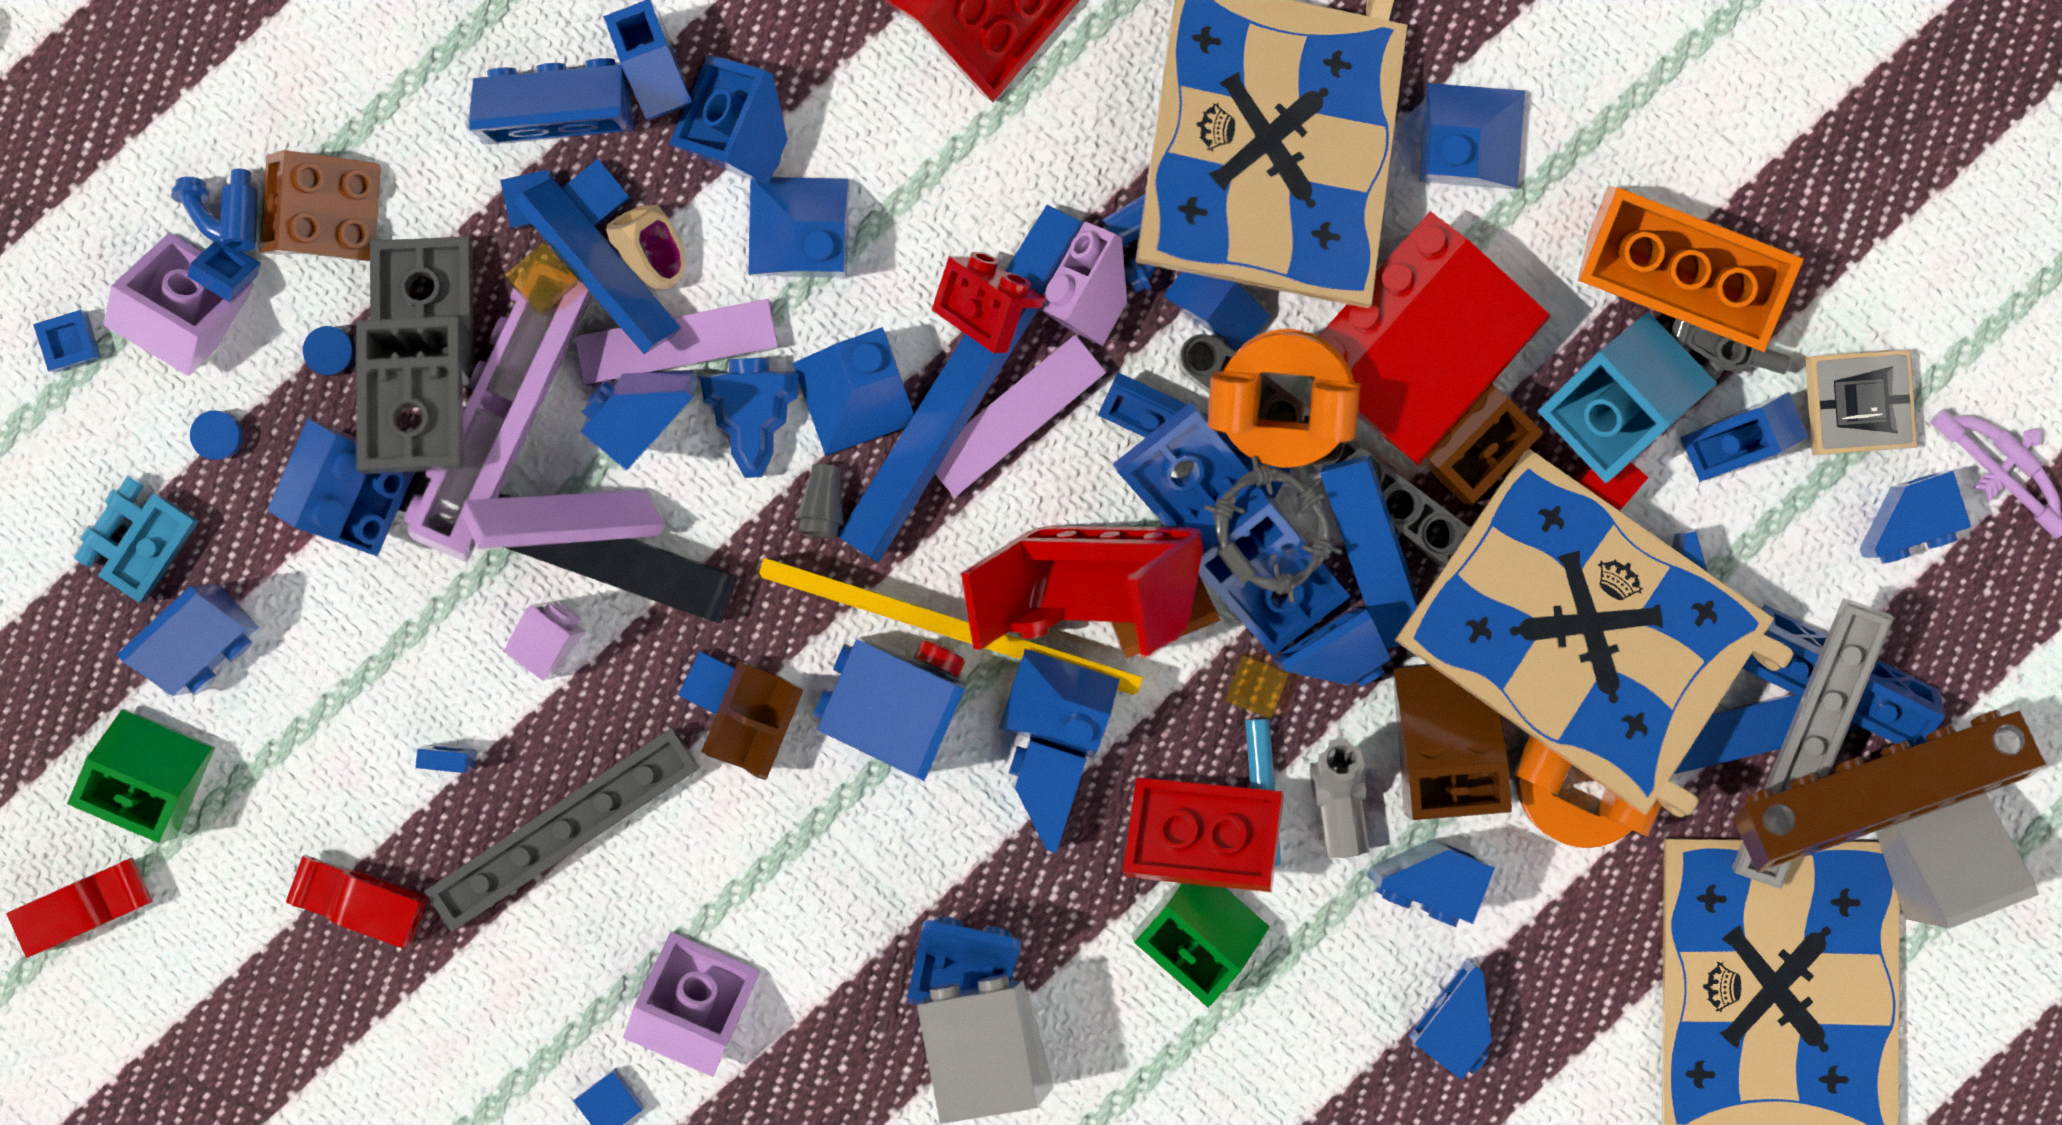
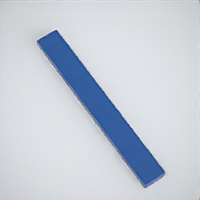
[837,205,1083,563]

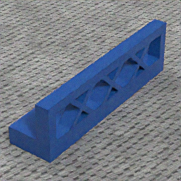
[1742,604,1945,747]

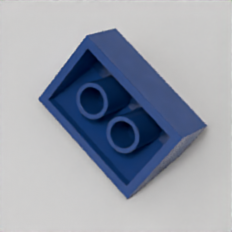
[468,58,635,145]

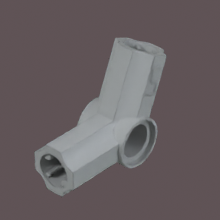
[1309,738,1370,858]

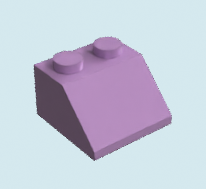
[103,232,254,376]
[623,932,760,1077]

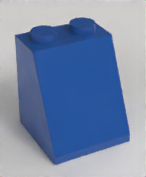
[813,637,966,782]

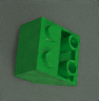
[67,709,216,844]
[1131,883,1270,1008]

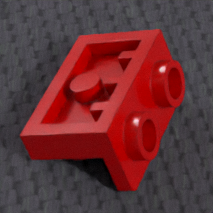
[931,252,1045,353]

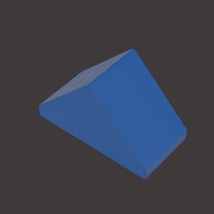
[1163,271,1271,352]

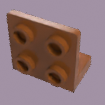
[259,150,381,261]

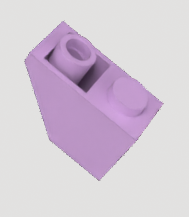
[1038,221,1127,346]
[503,601,586,681]

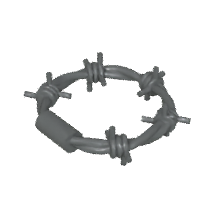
[1204,456,1341,603]

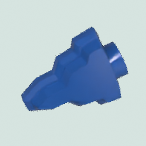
[700,358,799,478]

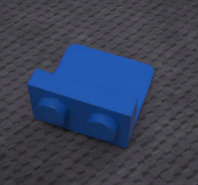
[906,916,1022,1005]

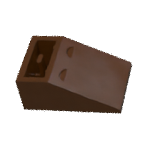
[1422,384,1544,504]
[1392,665,1512,820]

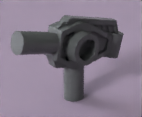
[1670,319,1790,399]

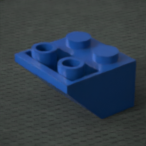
[267,419,415,557]
[1366,839,1495,927]

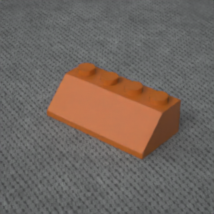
[1578,186,1804,352]

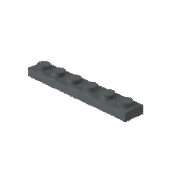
[424,727,701,932]

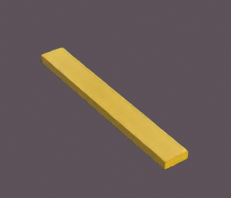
[759,558,1143,696]

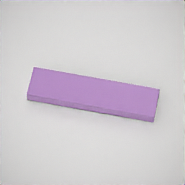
[575,299,779,386]
[935,335,1106,497]
[461,490,665,549]

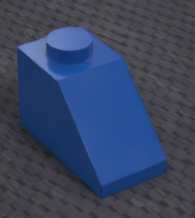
[1680,392,1808,482]
[1008,738,1086,853]
[1408,958,1492,1080]

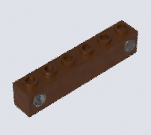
[1733,710,2046,873]

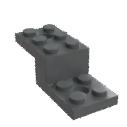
[356,236,474,474]

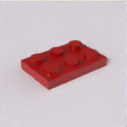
[1122,777,1284,892]

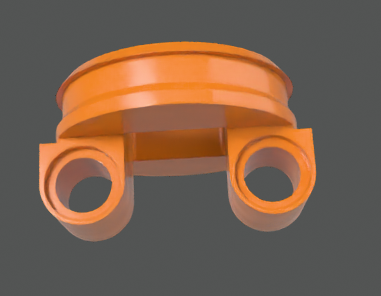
[1207,329,1360,468]
[1513,736,1662,848]

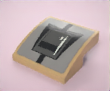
[1805,350,1917,455]

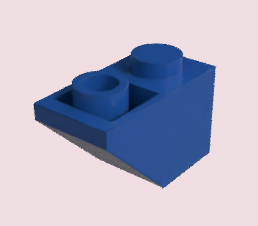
[603,0,693,121]
[1859,471,1972,564]

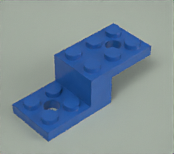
[1113,402,1350,656]

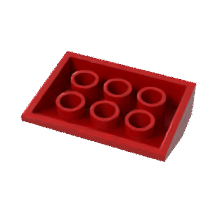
[1309,211,1551,465]

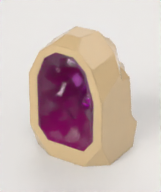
[606,205,685,290]

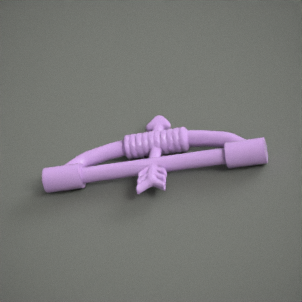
[1930,409,2062,539]

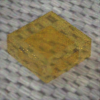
[505,243,578,316]
[1224,655,1289,719]

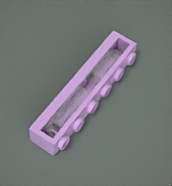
[404,262,592,563]

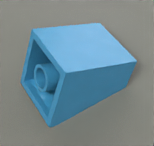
[1538,311,1717,483]

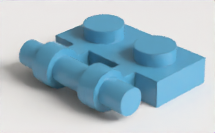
[73,475,199,603]

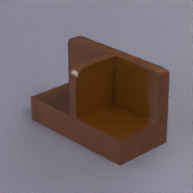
[701,661,803,780]

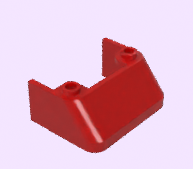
[960,526,1203,657]

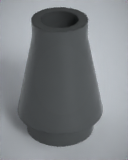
[795,464,844,539]

